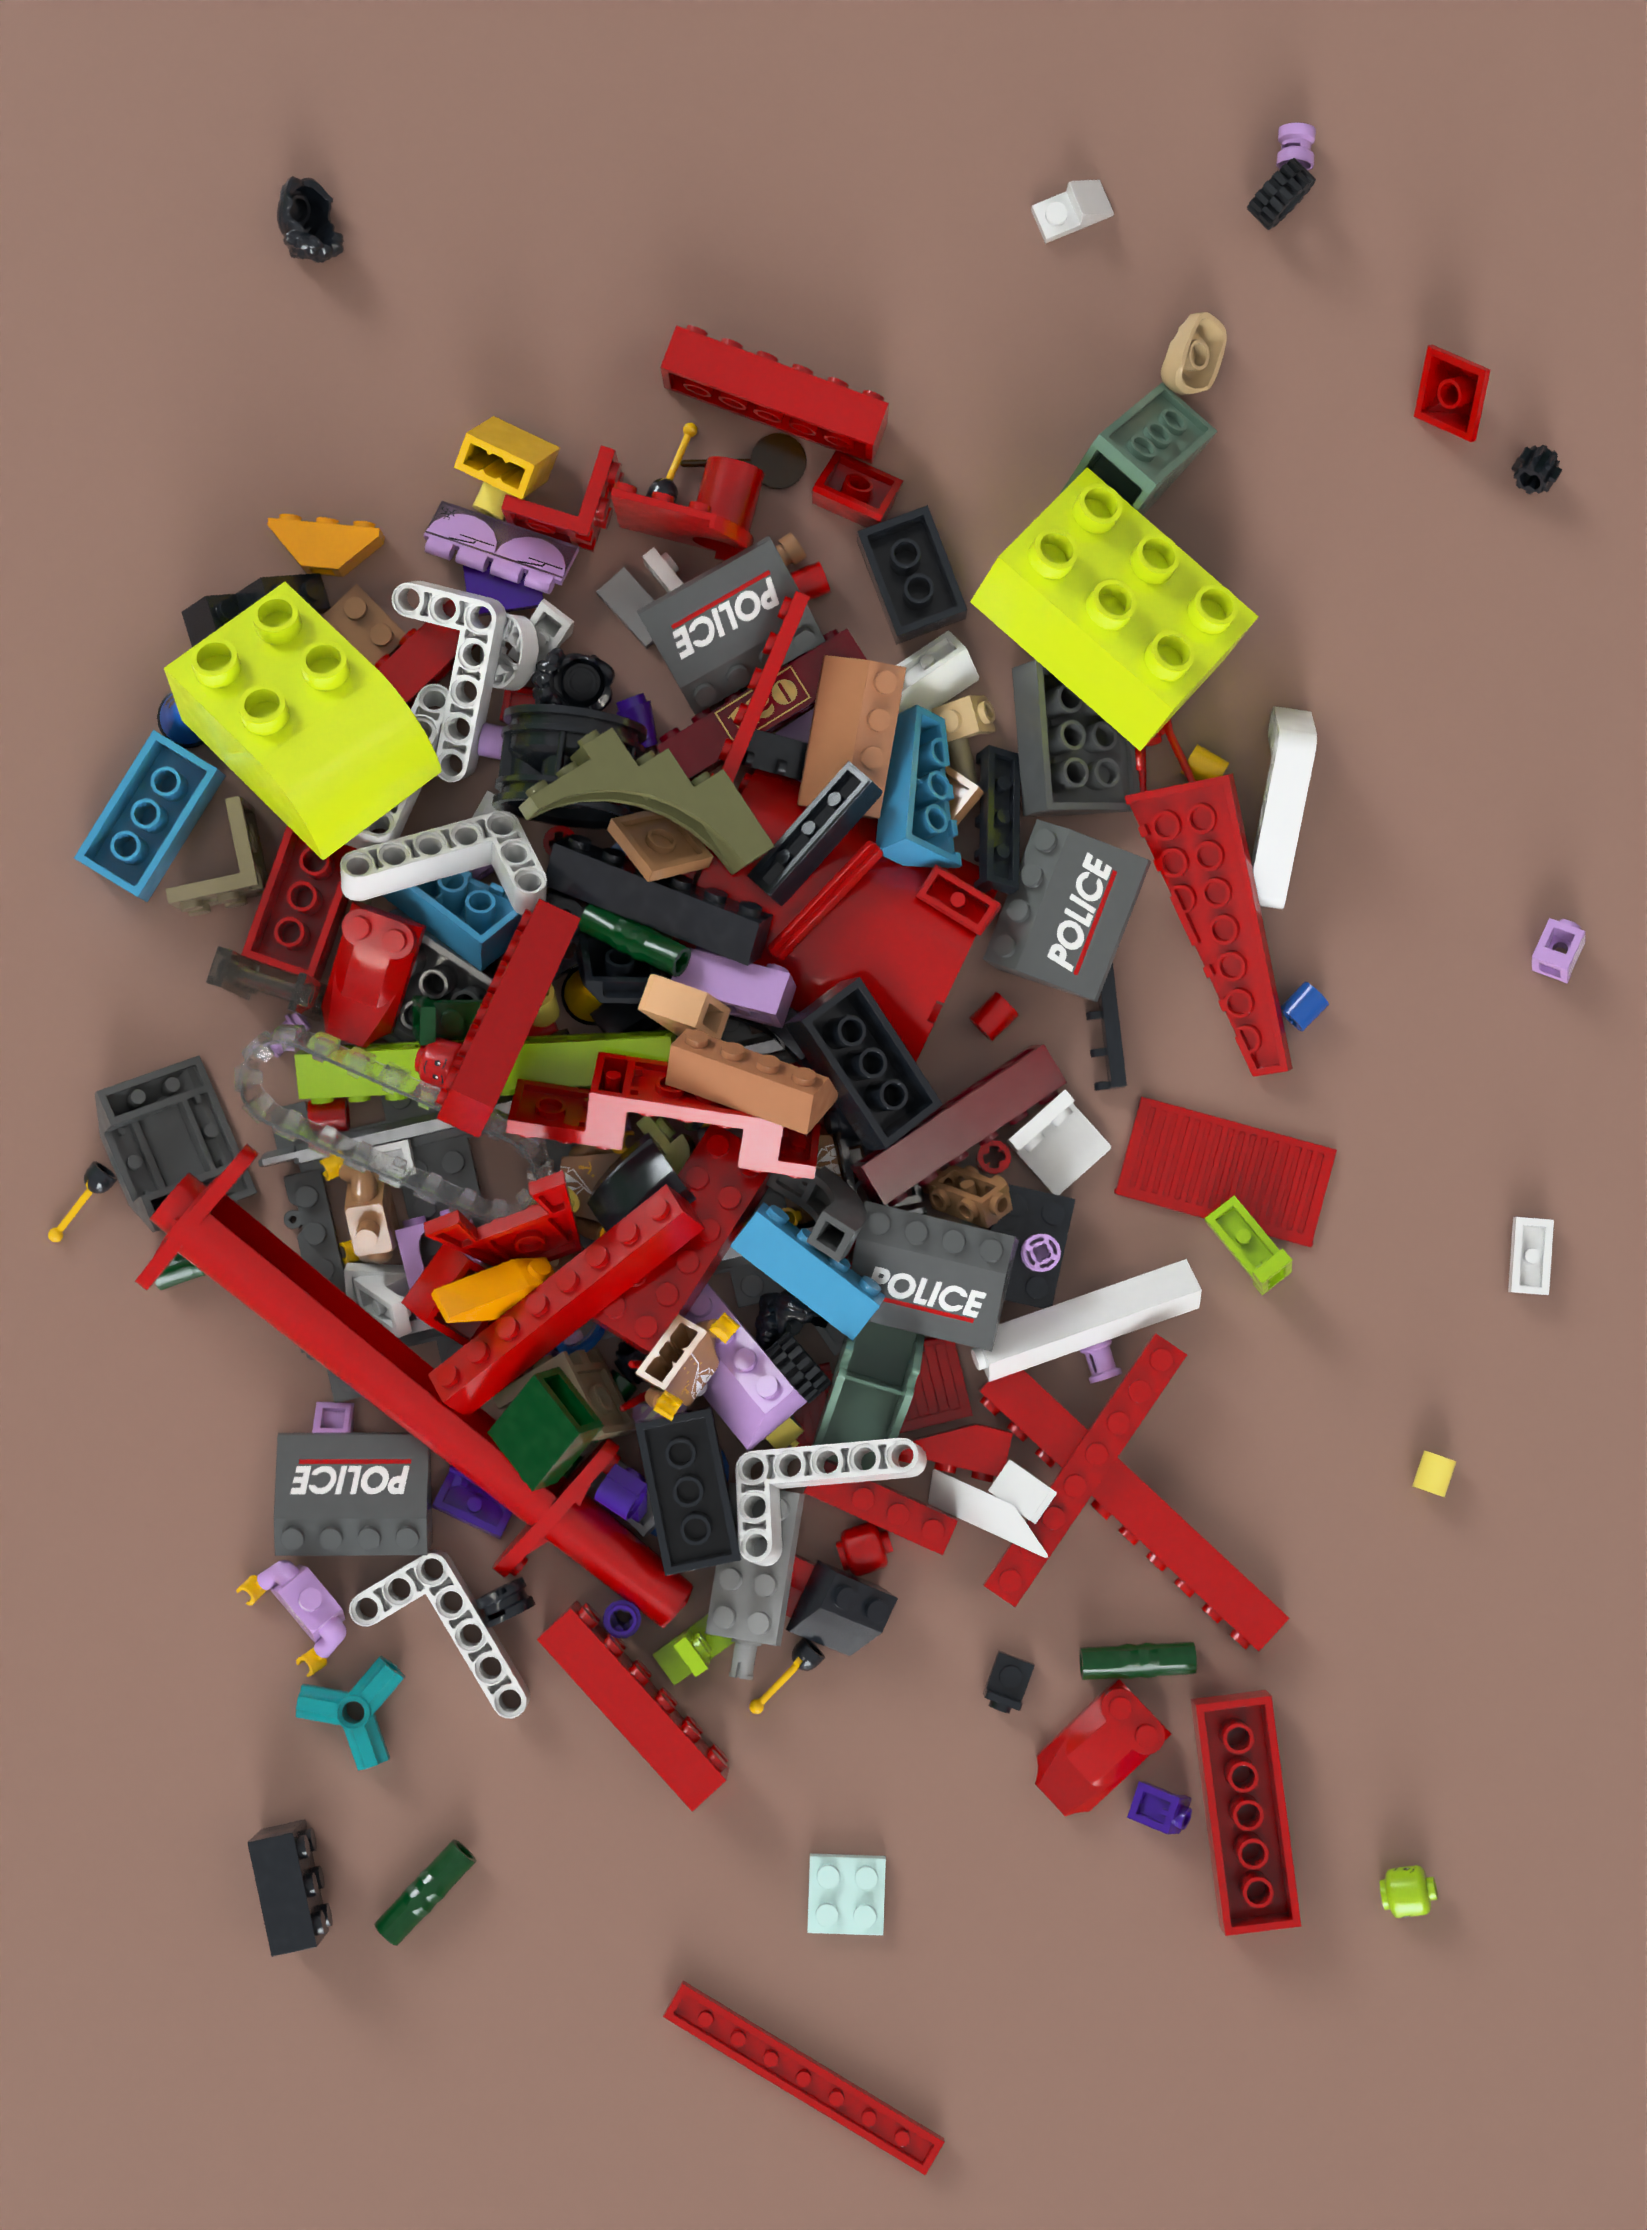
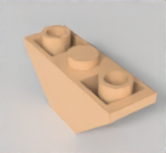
[638,974,731,1040]

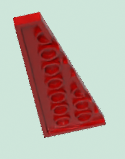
[1125,773,1293,1077]

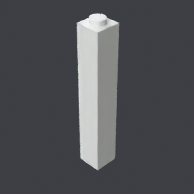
[971,1259,1202,1382]

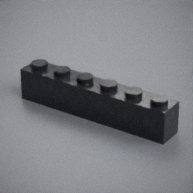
[546,834,773,966]

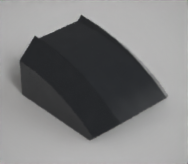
[576,933,661,1004]
[587,1132,696,1232]

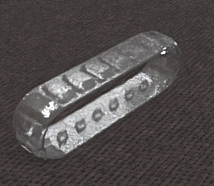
[234,1024,554,1224]

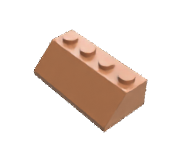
[797,655,907,819]
[665,1028,838,1135]

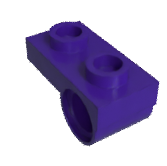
[594,1463,647,1523]

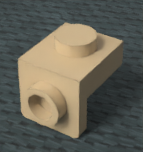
[932,695,996,742]

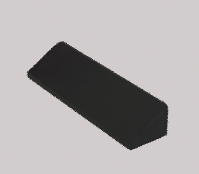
[747,761,883,906]

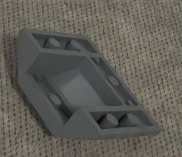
[95,1055,257,1233]

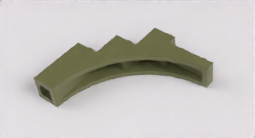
[518,727,774,875]

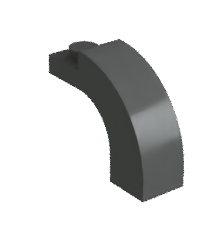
[766,1166,866,1262]

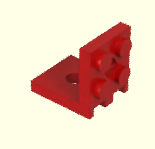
[501,445,624,552]

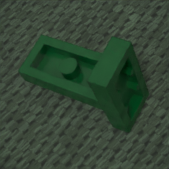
[412,995,483,1045]

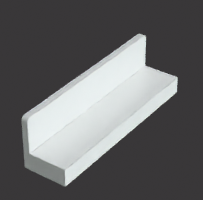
[897,630,979,714]

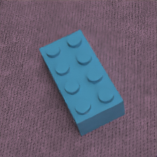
[74,730,226,902]

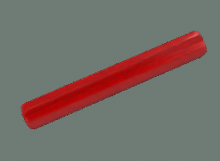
[768,840,883,961]

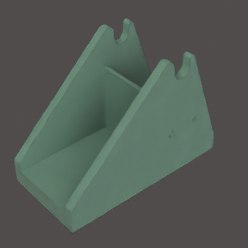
[1059,382,1218,515]
[812,1321,925,1470]

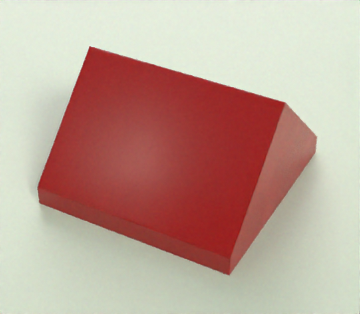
[812,450,904,528]

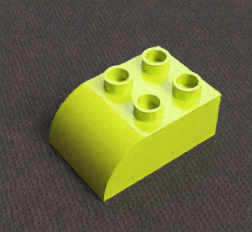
[164,582,442,860]

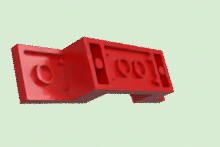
[506,1052,821,1179]

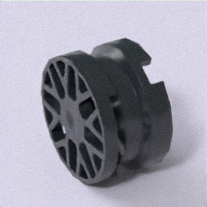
[475,1577,535,1628]

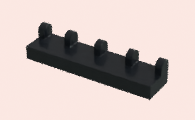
[741,729,808,780]
[974,745,1020,895]
[1086,963,1127,1091]

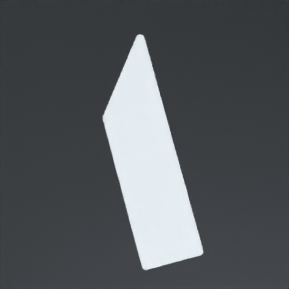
[928,1469,1048,1558]

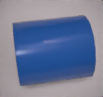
[1280,981,1329,1032]

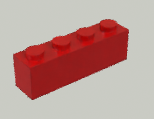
[374,599,478,709]
[804,1459,958,1556]

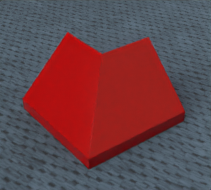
[1414,344,1491,442]

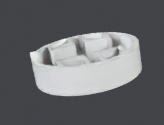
[480,613,538,691]

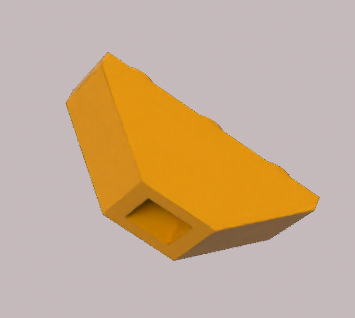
[267,513,385,577]

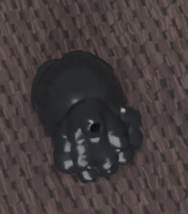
[277,176,344,263]
[532,647,615,711]
[755,1290,829,1351]

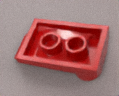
[321,901,427,1048]
[1035,1678,1171,1816]

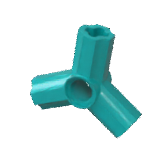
[296,1656,405,1771]

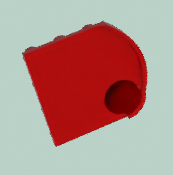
[611,456,765,561]

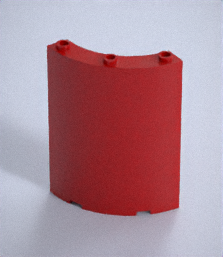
[672,769,997,1062]

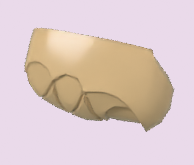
[1161,312,1227,395]

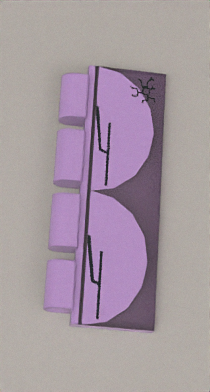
[424,501,579,594]

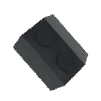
[786,1560,898,1656]

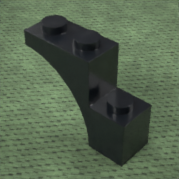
[181,573,331,647]

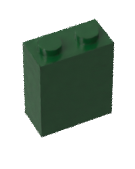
[487,1367,604,1492]

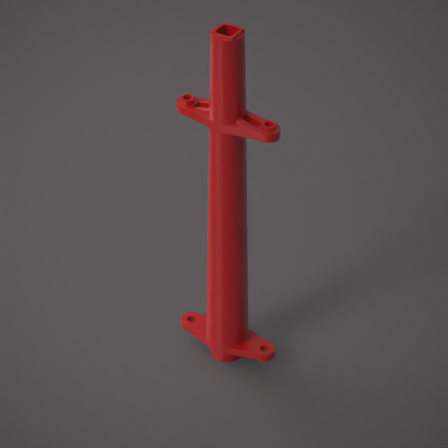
[135,1144,694,1628]

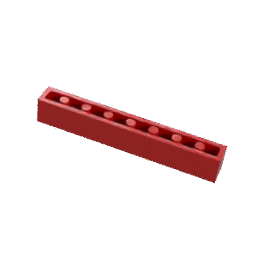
[428,1184,705,1417]

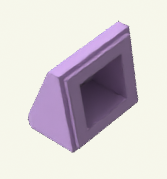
[312,1402,355,1433]

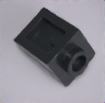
[983,1650,1035,1714]

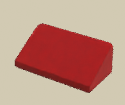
[916,864,1001,936]

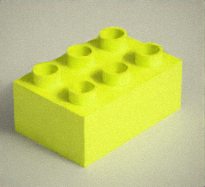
[970,467,1259,751]

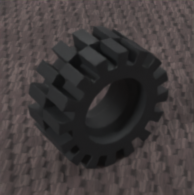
[1247,158,1316,230]
[765,1332,833,1403]

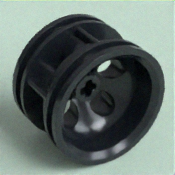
[492,704,648,830]

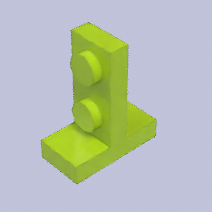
[1205,1195,1292,1296]
[652,1614,734,1686]

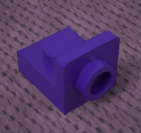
[1127,1781,1192,1835]

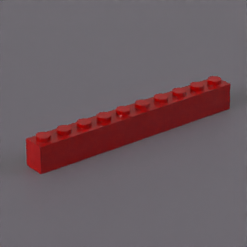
[978,1370,1290,1652]

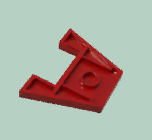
[424,1170,582,1267]

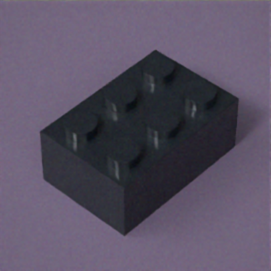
[857,505,967,645]
[989,1184,1076,1309]
[247,1819,333,1957]

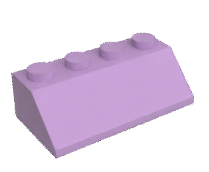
[685,1283,807,1451]

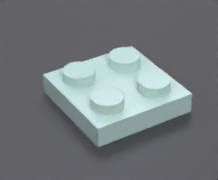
[807,1853,886,1935]

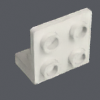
[1006,1090,1111,1195]

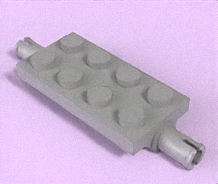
[705,1465,805,1680]

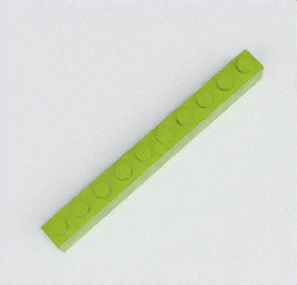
[294,1030,676,1104]

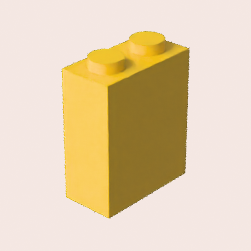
[454,416,560,500]

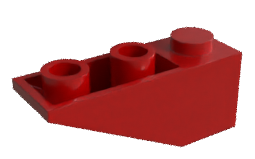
[898,1423,1013,1483]

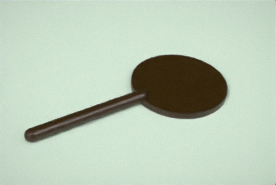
[680,433,806,489]

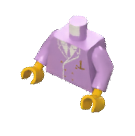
[236,1560,346,1677]

